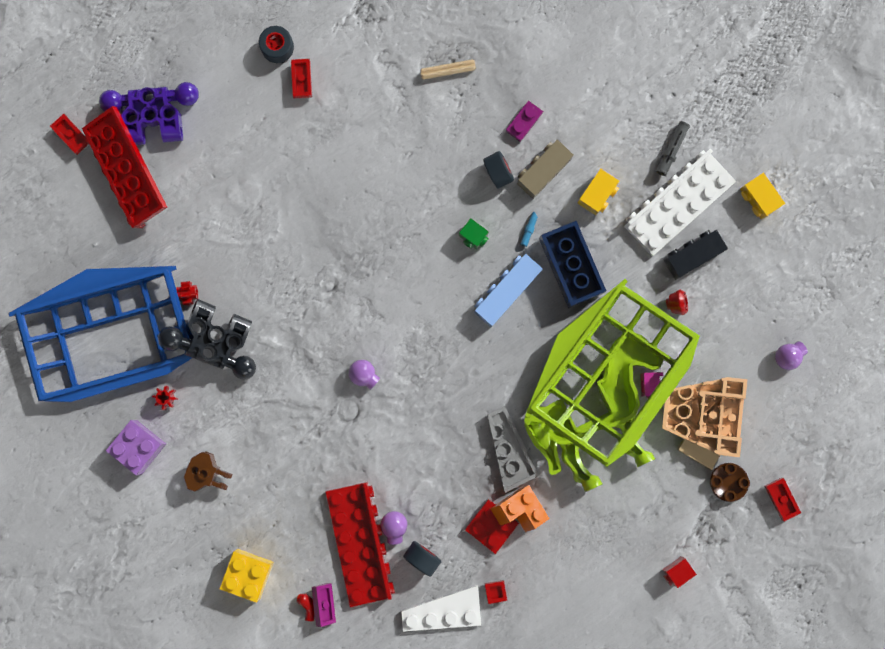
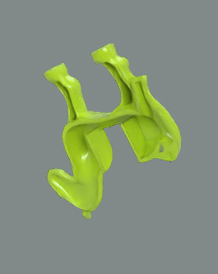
[524,324,663,492]

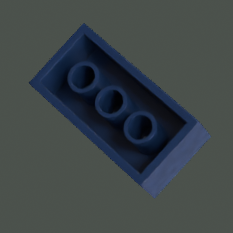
[539,221,607,308]

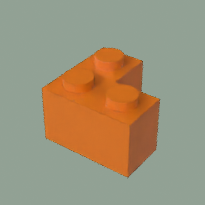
[490,485,550,532]

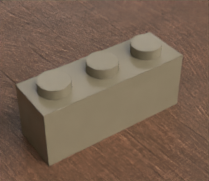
[517,140,574,199]

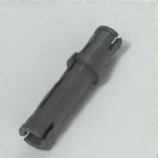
[655,121,690,176]

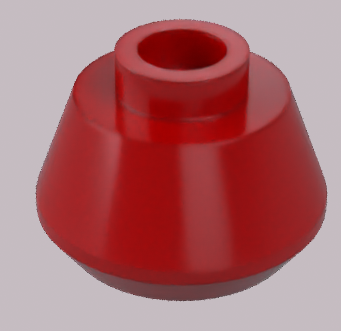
[666,289,688,315]

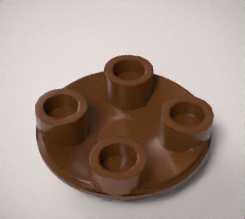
[710,463,750,502]

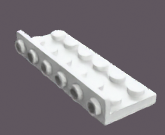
[624,149,736,257]

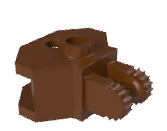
[184,451,233,492]

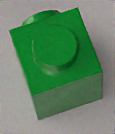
[459,218,489,250]

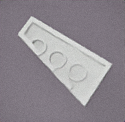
[402,585,481,632]

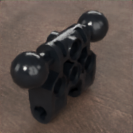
[158,299,256,380]

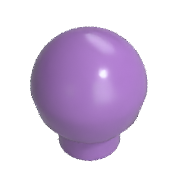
[775,341,808,370]
[348,360,380,390]
[380,511,407,545]

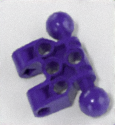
[99,82,199,146]

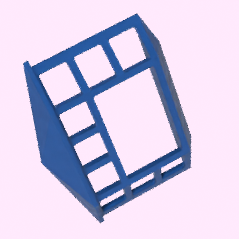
[8,266,192,402]

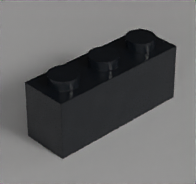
[664,229,728,280]

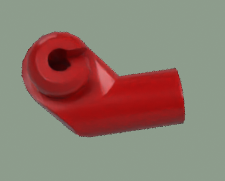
[296,594,315,622]

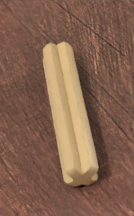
[421,59,476,80]

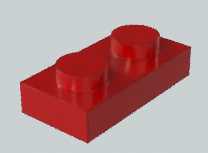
[291,59,312,99]
[50,114,89,155]
[765,477,801,522]

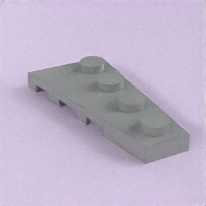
[487,406,540,493]

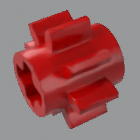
[176,281,198,305]
[152,386,178,410]

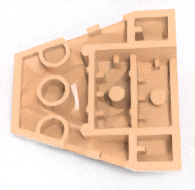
[662,377,747,458]

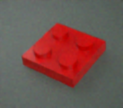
[465,499,519,554]

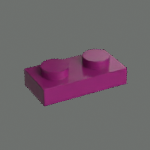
[506,100,544,143]
[311,583,336,627]

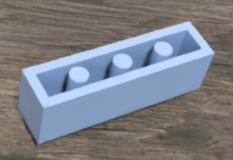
[474,254,543,327]

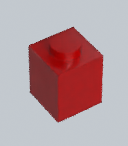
[662,556,697,588]

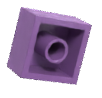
[106,420,166,475]

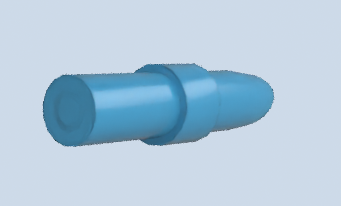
[520,212,538,247]

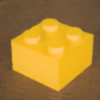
[220,549,274,603]

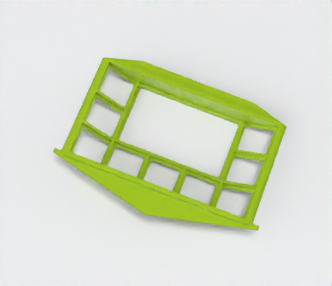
[525,279,700,467]

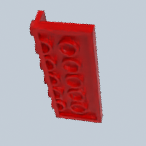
[82,106,168,228]
[326,482,395,607]

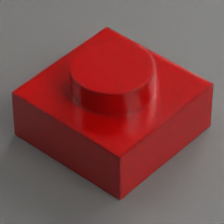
[485,580,508,604]

